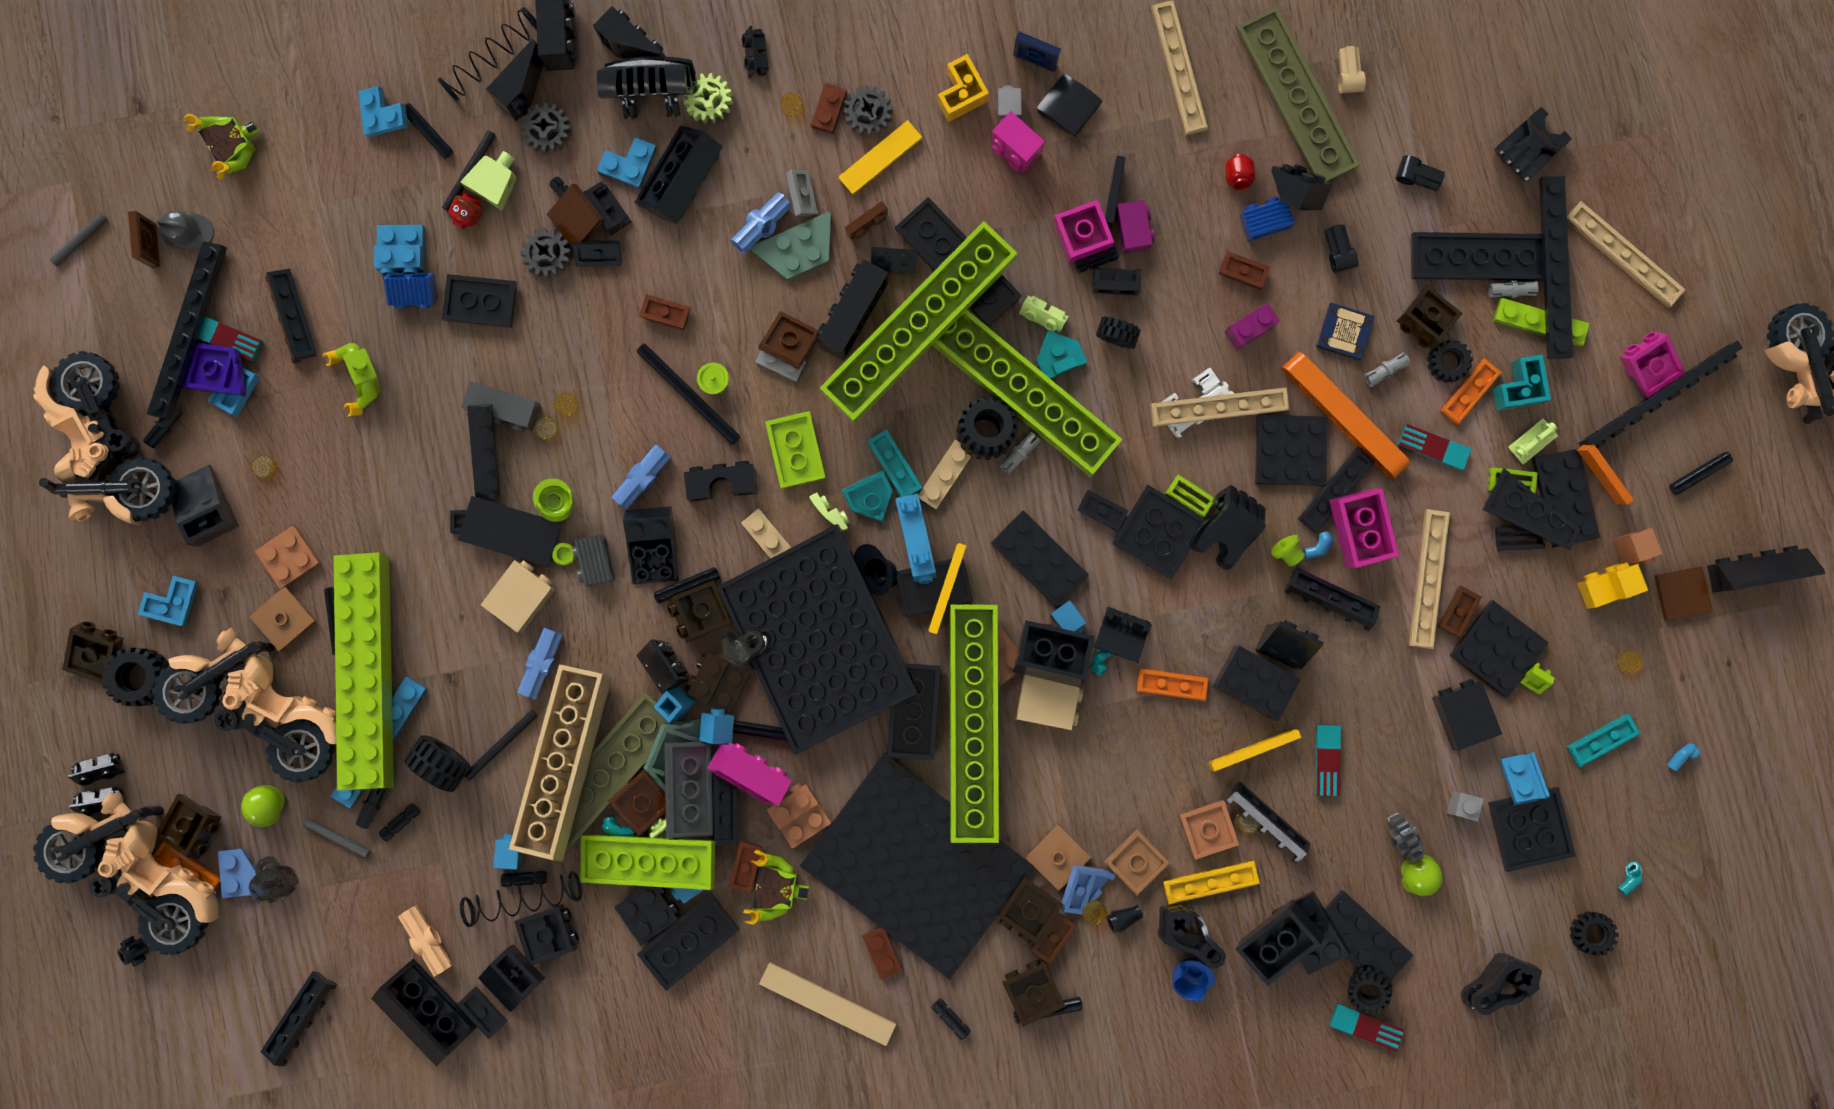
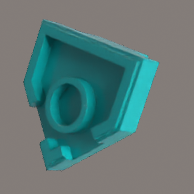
[1036,330,1088,379]
[841,470,893,522]

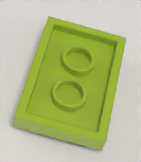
[765,411,826,489]

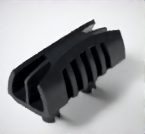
[597,56,698,119]

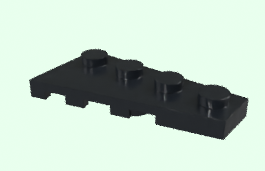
[1482,468,1581,550]

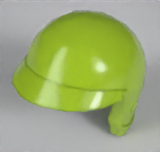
[533,478,574,522]
[241,785,285,827]
[1401,855,1443,896]

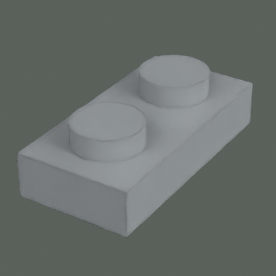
[786,169,818,217]
[755,351,807,383]

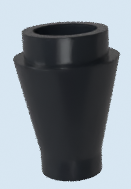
[1106,905,1143,933]

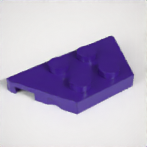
[182,343,247,397]

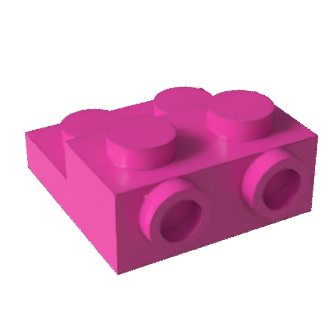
[1620,332,1685,398]

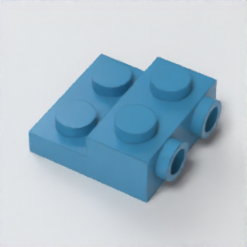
[374,225,425,275]

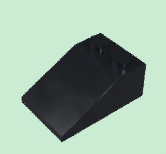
[486,39,543,121]

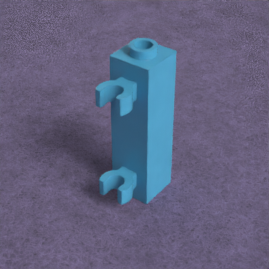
[895,494,937,584]

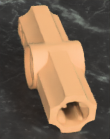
[398,905,453,977]

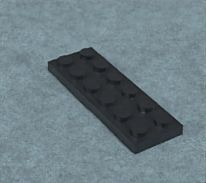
[895,197,1022,327]
[1411,232,1544,281]

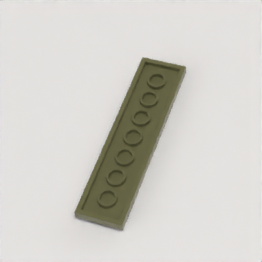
[1235,6,1361,182]
[549,692,680,865]

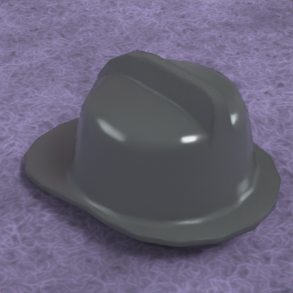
[157,210,214,250]

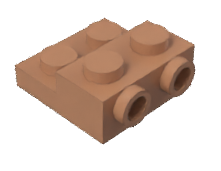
[767,783,832,849]

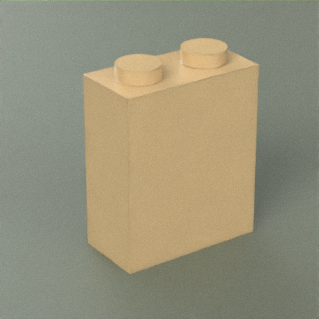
[481,560,556,633]
[1015,675,1083,730]

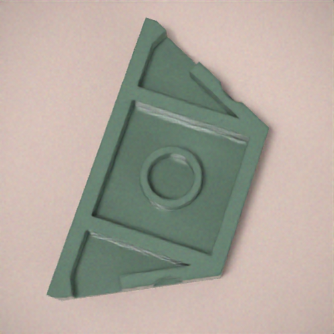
[750,212,831,281]
[644,719,702,792]

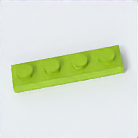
[1493,298,1590,347]

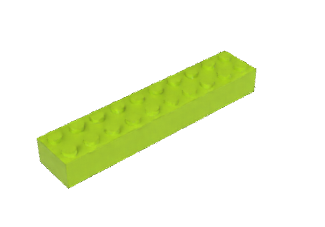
[820,221,1018,425]
[932,310,1123,478]
[334,552,394,791]
[949,605,999,843]

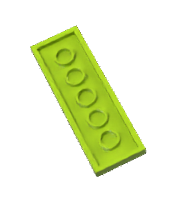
[580,834,715,890]

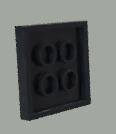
[1255,414,1327,486]
[1111,484,1206,580]
[1449,600,1549,698]
[1488,787,1576,872]

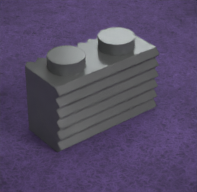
[572,534,615,587]

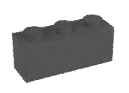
[461,381,540,432]

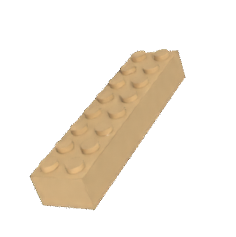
[509,664,612,862]

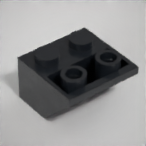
[1271,164,1332,210]
[478,944,545,1012]

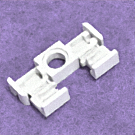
[1162,368,1234,437]

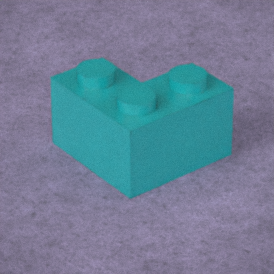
[1493,354,1551,411]

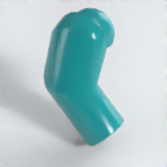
[1091,649,1113,676]
[602,817,636,837]
[1618,861,1642,896]

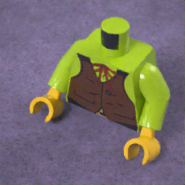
[183,114,261,179]
[322,343,381,417]
[743,850,809,925]

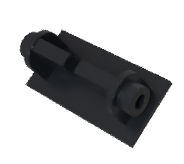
[741,26,769,78]
[871,246,917,273]
[68,753,125,786]
[69,787,123,816]

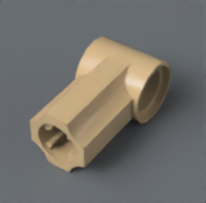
[1338,46,1366,94]

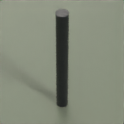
[441,130,496,212]
[465,709,538,781]

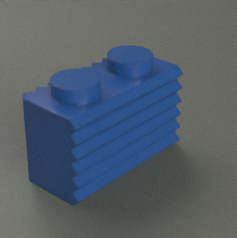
[1240,197,1295,242]
[383,273,438,309]

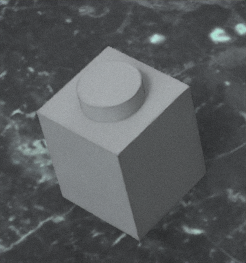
[997,85,1021,122]
[1447,791,1484,822]

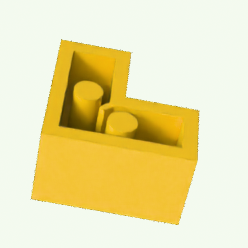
[938,54,989,123]
[1577,562,1648,609]

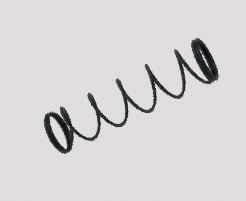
[437,7,537,102]
[460,871,582,927]

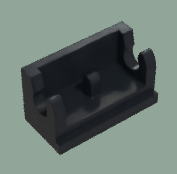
[583,182,632,236]
[1092,267,1141,295]

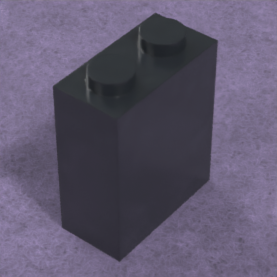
[1432,679,1502,750]

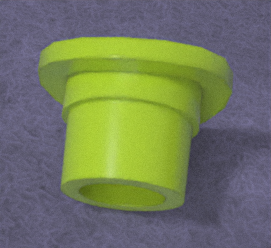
[697,362,729,395]
[1271,535,1305,567]

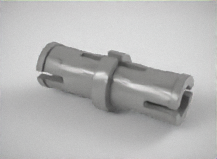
[1488,280,1538,299]
[1363,352,1410,387]
[999,432,1041,475]

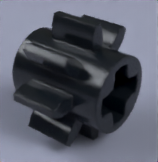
[117,936,149,967]

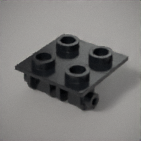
[1094,607,1152,663]

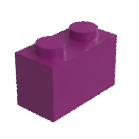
[1115,200,1155,254]
[1225,302,1280,351]

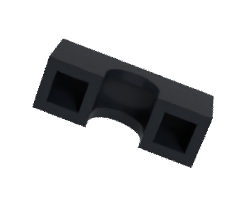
[684,461,758,502]

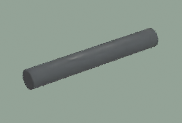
[49,213,107,266]
[303,818,371,858]

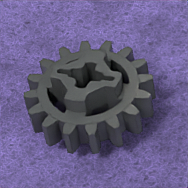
[843,85,893,137]
[520,102,571,154]
[520,227,572,278]
[1387,813,1424,863]

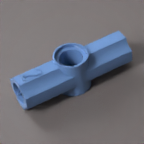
[730,192,792,254]
[611,444,672,510]
[517,627,563,700]

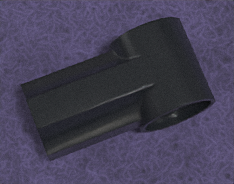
[1395,155,1445,192]
[1324,224,1359,273]

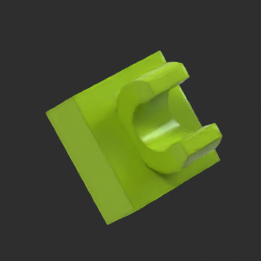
[1520,663,1555,695]

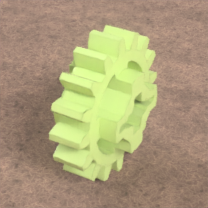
[683,73,733,124]

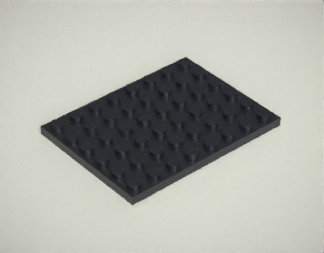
[717,524,920,755]
[800,753,1033,980]

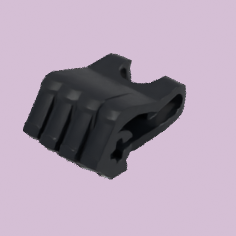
[1494,107,1572,182]
[1190,485,1266,570]
[1157,904,1226,968]
[1461,953,1542,1015]

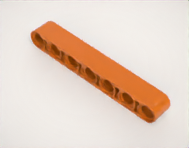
[1281,352,1411,480]

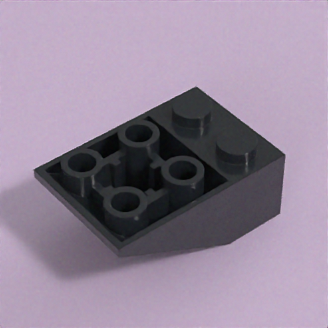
[593,6,666,59]
[172,465,239,547]
[623,506,679,584]
[1255,620,1324,670]
[636,639,688,694]

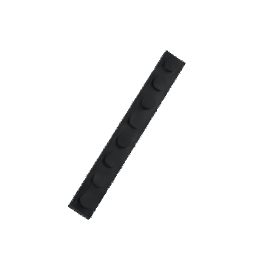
[1539,176,1573,359]
[147,241,227,421]
[1578,341,1743,448]

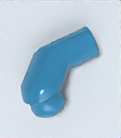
[1303,531,1334,560]
[1667,743,1700,772]

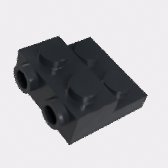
[614,886,680,946]
[514,904,579,966]

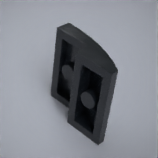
[1037,73,1102,137]

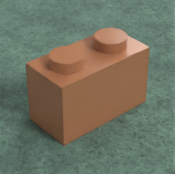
[1612,528,1662,566]

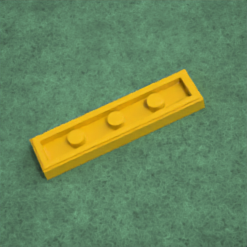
[838,120,922,196]
[928,543,967,635]
[1208,729,1301,772]
[1163,860,1260,905]

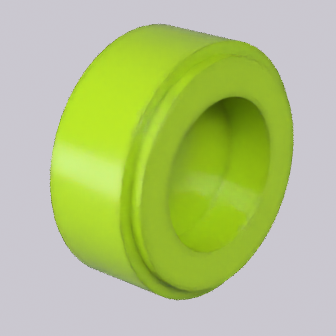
[552,543,575,566]

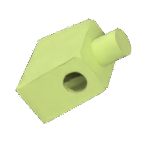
[461,151,517,211]

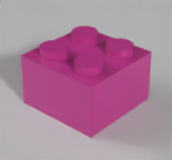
[990,111,1045,175]
[1053,200,1114,264]

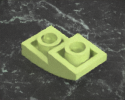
[809,492,850,532]

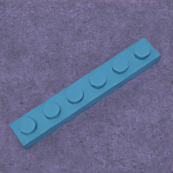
[330,677,428,808]

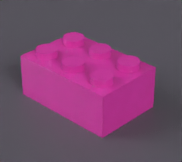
[1329,488,1399,568]
[707,743,792,806]

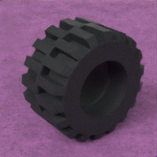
[956,397,1017,460]
[102,648,169,706]
[404,735,471,792]

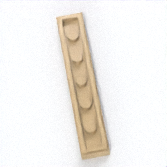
[1151,0,1208,136]
[1567,201,1686,308]
[1150,387,1289,427]
[1408,509,1450,649]
[759,962,896,1046]

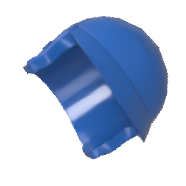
[1172,958,1215,1002]

